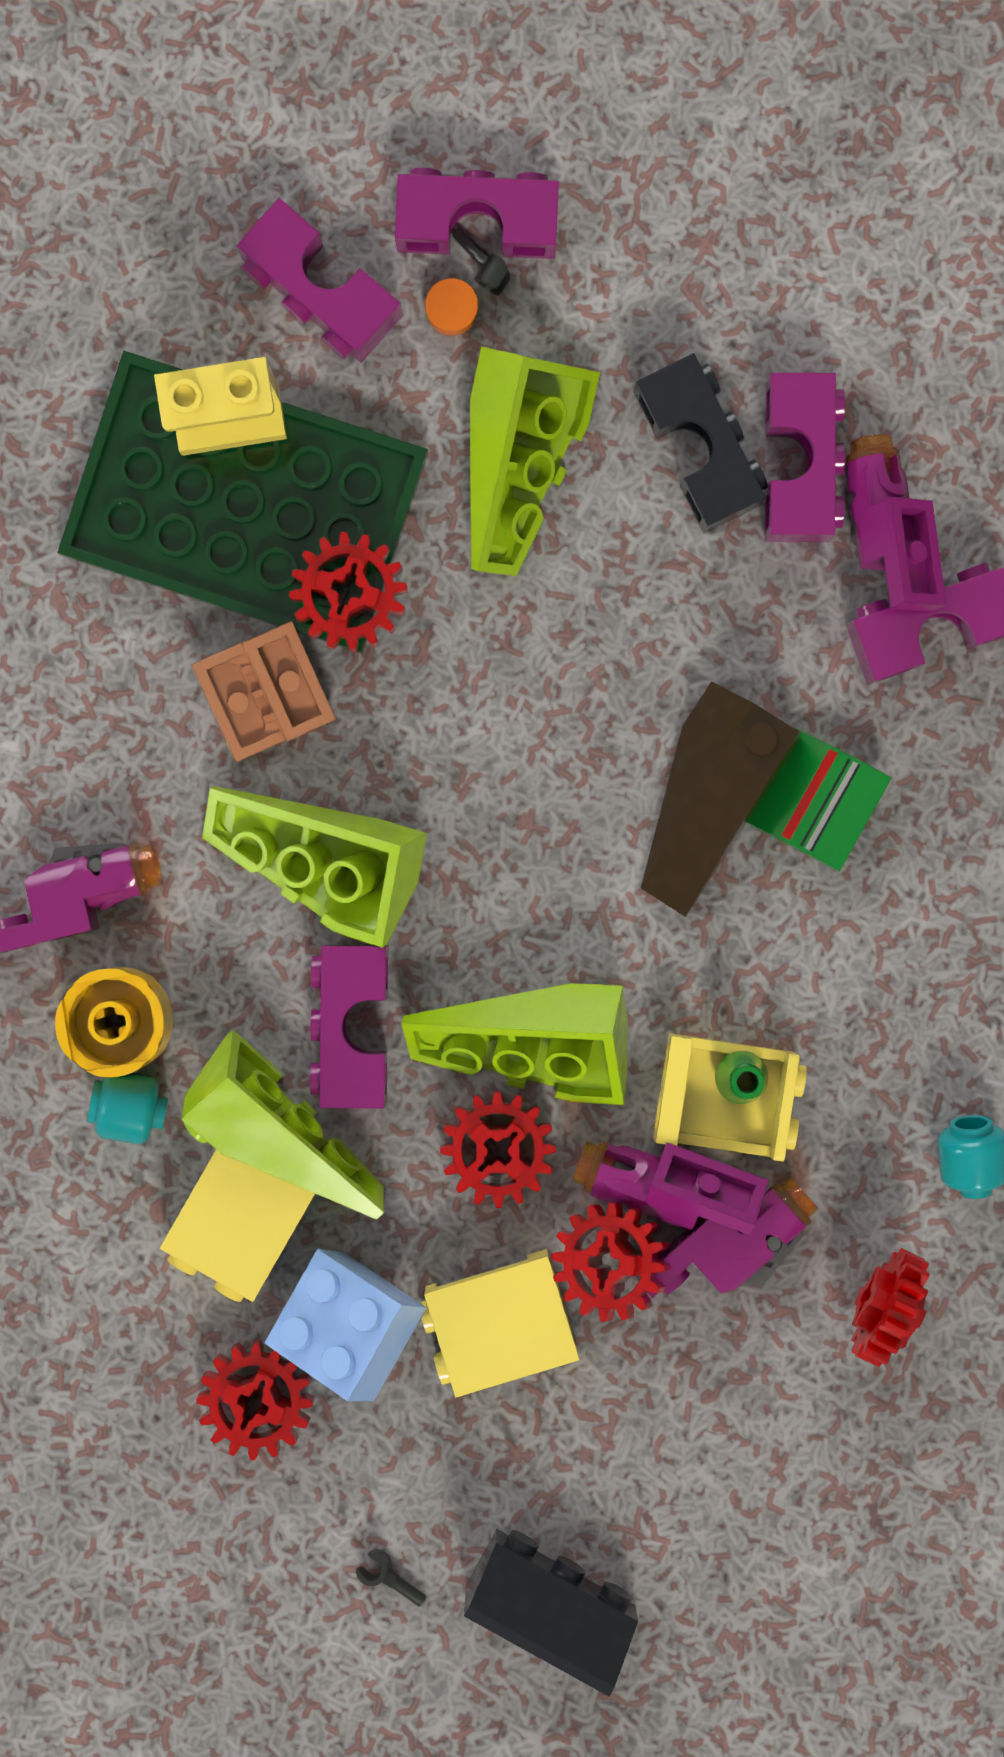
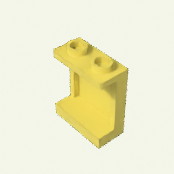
[154,357,287,456]
[653,1033,807,1162]
[159,1149,315,1302]
[419,1249,579,1398]

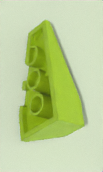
[470,346,600,576]
[202,786,427,948]
[401,983,628,1105]
[181,1030,384,1220]

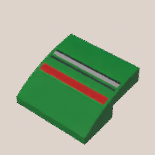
[747,728,892,872]

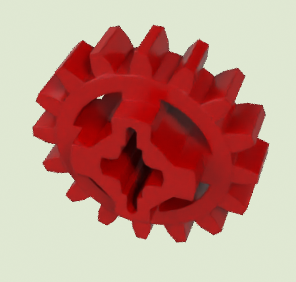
[289,532,408,652]
[440,1090,556,1208]
[551,1202,671,1322]
[851,1248,930,1367]
[196,1339,315,1460]

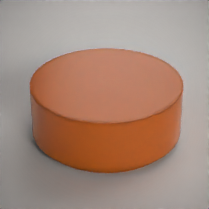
[425,278,478,336]

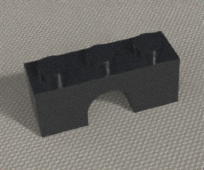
[634,353,768,534]

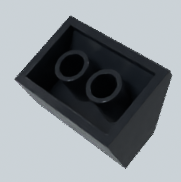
[464,1529,638,1697]

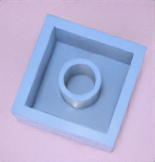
[265,1249,427,1402]

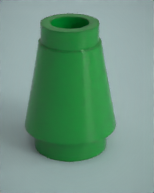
[715,1051,768,1104]

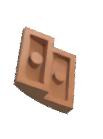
[190,621,336,762]

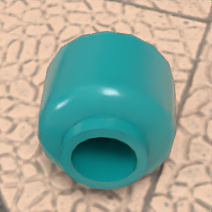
[87,1073,168,1145]
[938,1115,1004,1199]

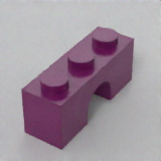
[395,167,559,259]
[237,197,403,363]
[765,373,845,542]
[846,563,1004,685]
[310,945,389,1109]

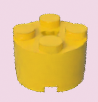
[55,967,173,1078]

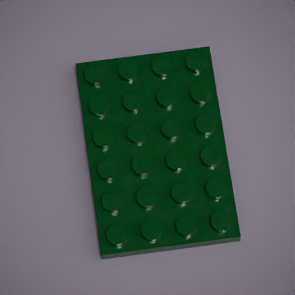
[57,350,428,654]

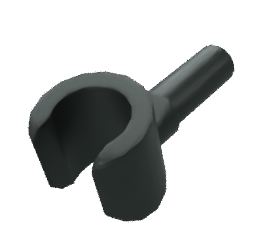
[452,227,510,296]
[356,1549,426,1607]

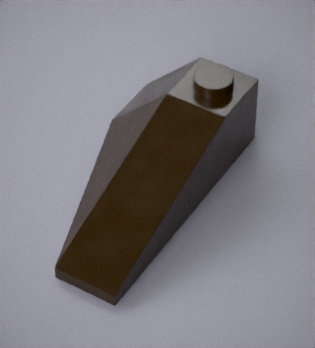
[641,681,801,917]

